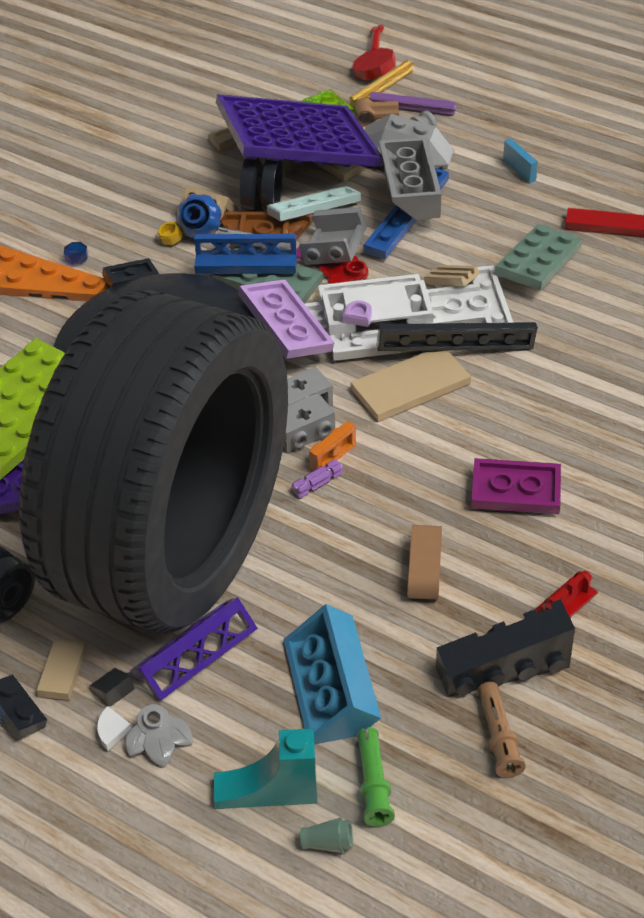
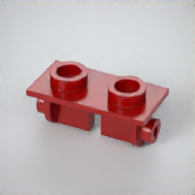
[535,570,598,618]

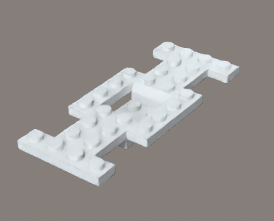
[305,265,513,361]

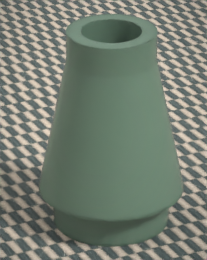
[300,817,353,853]

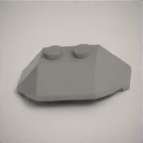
[365,114,454,168]

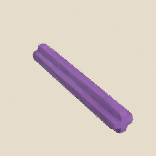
[369,92,456,115]

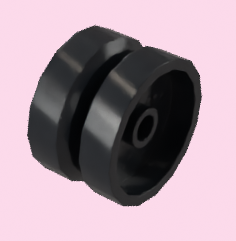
[240,158,283,212]
[0,546,35,623]

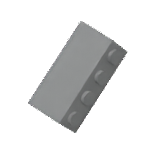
[379,137,442,220]

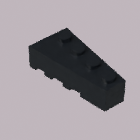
[436,599,575,697]

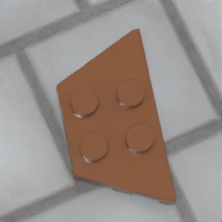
[220,212,312,250]

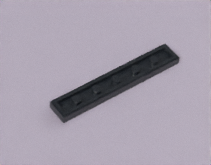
[376,322,538,351]

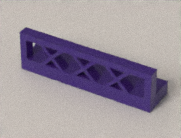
[130,597,258,701]

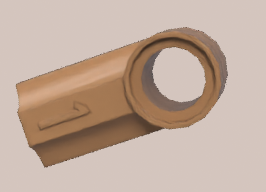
[354,98,399,127]

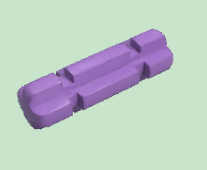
[292,459,343,498]

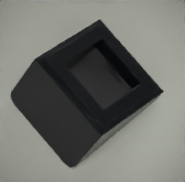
[89,668,135,707]

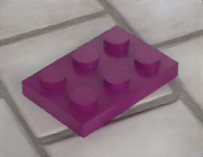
[471,458,561,514]

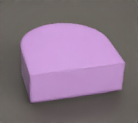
[343,300,372,327]

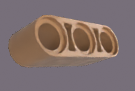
[408,525,442,600]

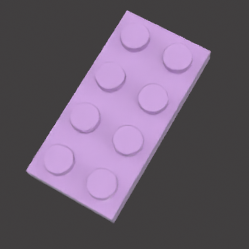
[238,280,335,359]

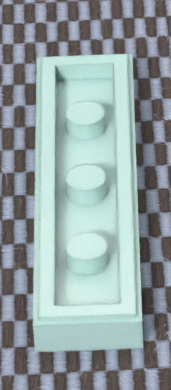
[267,186,361,221]

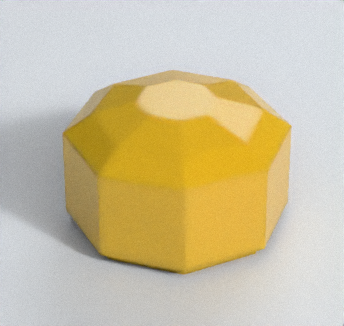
[157,222,183,245]

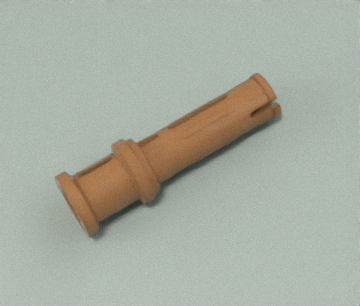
[478,682,526,778]

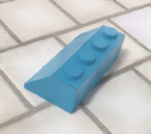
[283,604,381,744]

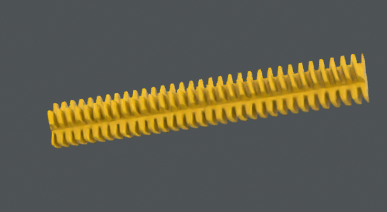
[349,60,414,107]

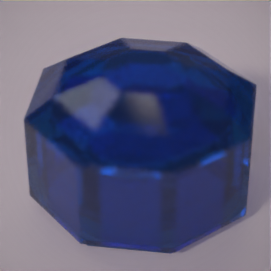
[64,242,88,264]

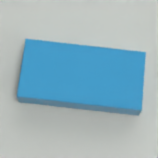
[503,139,538,184]

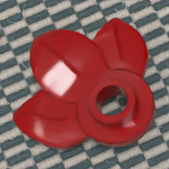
[320,256,369,284]

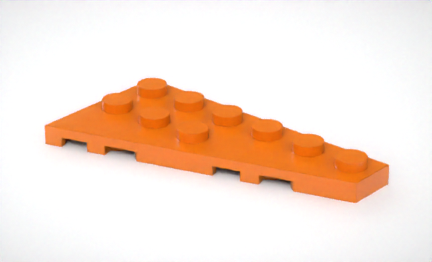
[0,245,110,302]

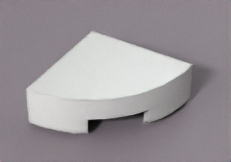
[97,706,131,751]

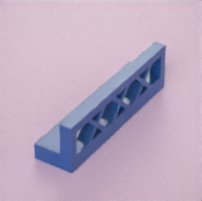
[194,234,297,274]

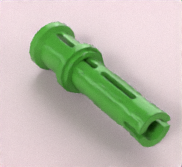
[357,727,395,827]

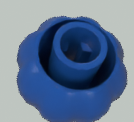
[176,194,222,239]

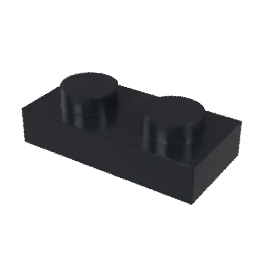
[102,258,159,288]
[0,674,47,739]

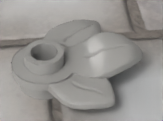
[126,704,193,768]

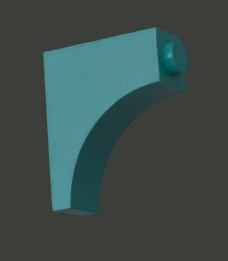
[214,728,317,809]

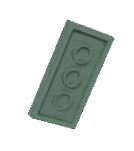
[494,224,583,290]
[211,246,323,304]

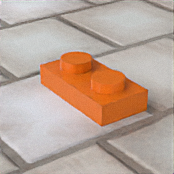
[309,420,356,472]

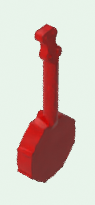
[352,25,396,81]

